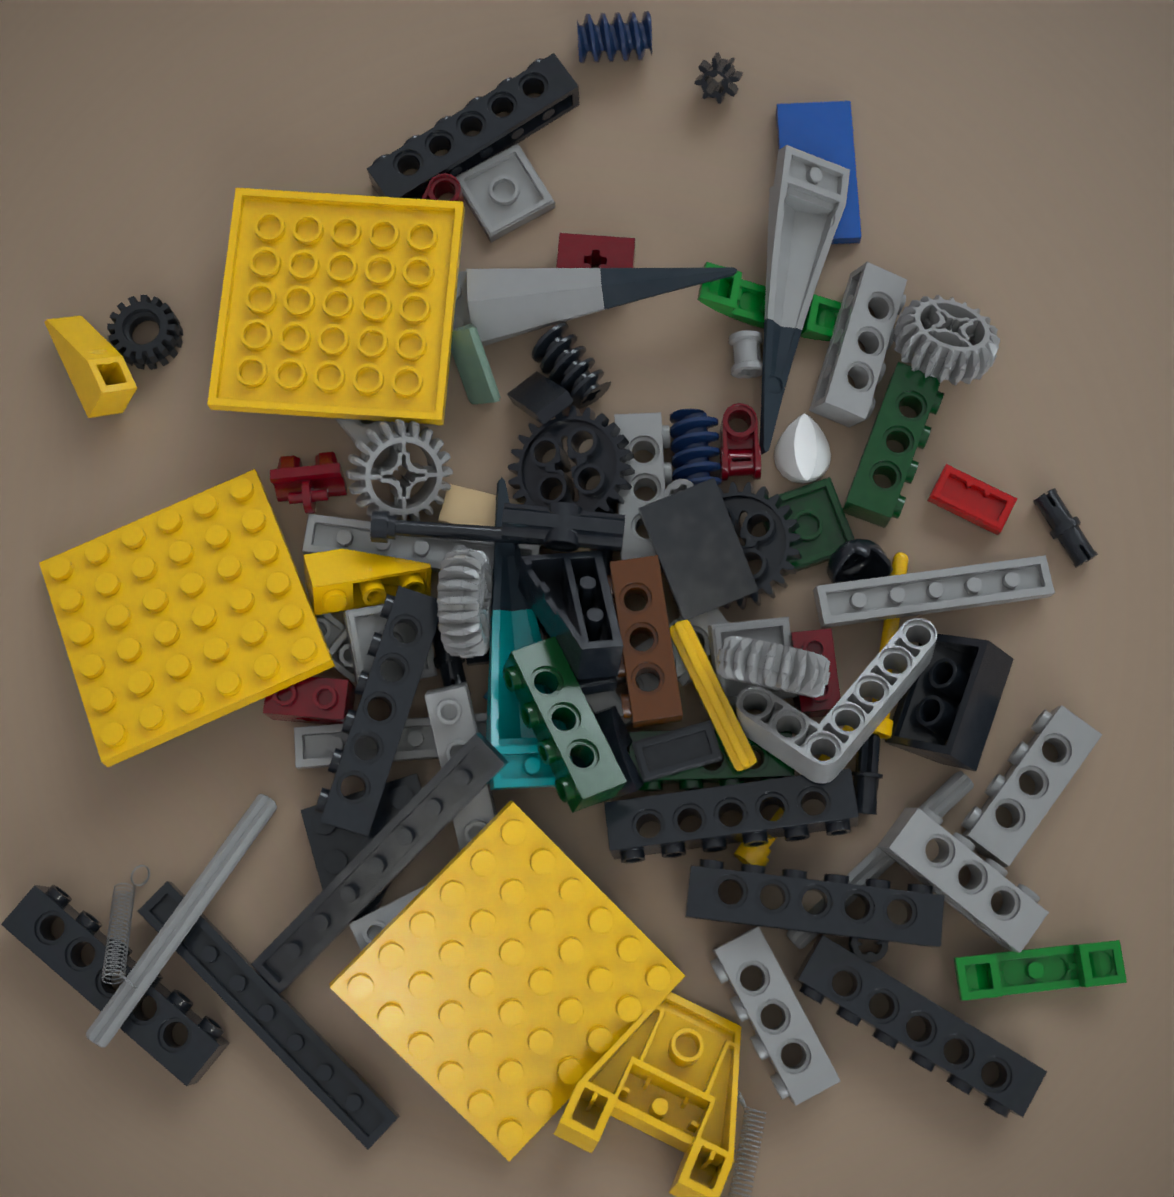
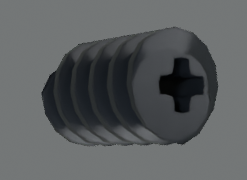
[531,322,611,409]

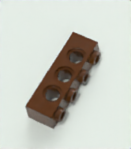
[607,555,683,728]

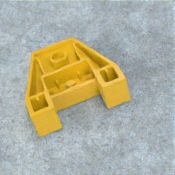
[554,992,741,1197]

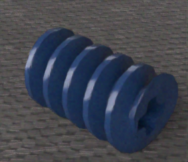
[577,11,652,63]
[669,408,722,486]

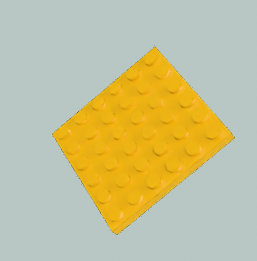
[207,188,465,425]
[39,469,335,767]
[329,800,685,1162]

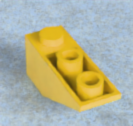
[44,315,137,418]
[303,548,431,615]

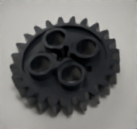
[508,405,635,514]
[717,482,803,610]

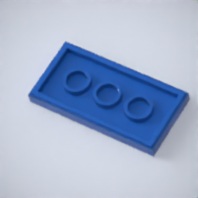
[776,101,862,244]

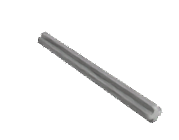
[86,794,277,1048]

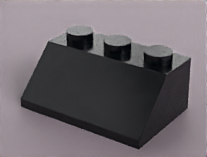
[885,633,1014,771]

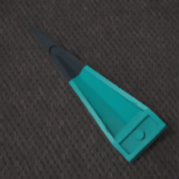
[486,477,573,790]

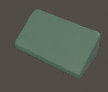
[451,323,501,405]

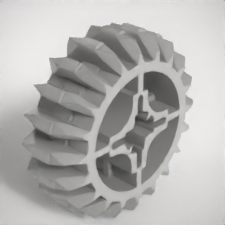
[893,295,1000,386]
[346,419,453,521]
[436,549,493,658]
[717,636,830,698]

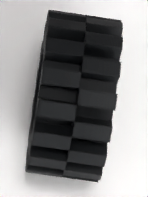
[107,295,183,370]

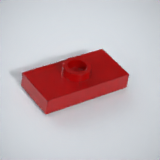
[927,464,1018,535]

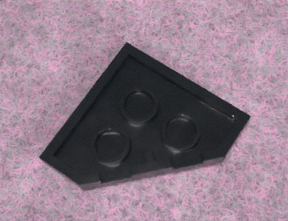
[300,773,422,922]

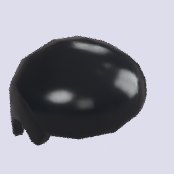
[826,539,893,584]

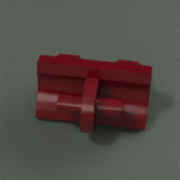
[270,451,347,514]

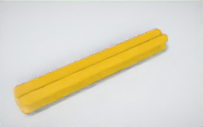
[669,620,757,771]

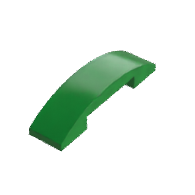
[697,262,842,341]
[953,940,1127,1001]

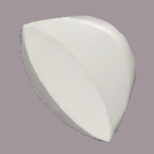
[774,413,831,484]

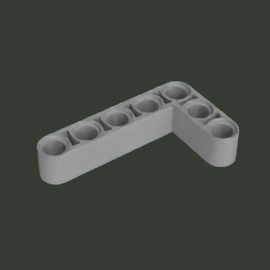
[736,618,937,784]

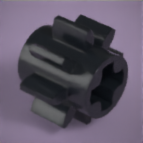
[694,52,743,104]

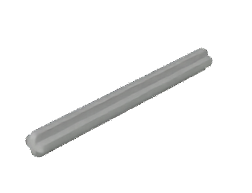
[786,771,974,949]

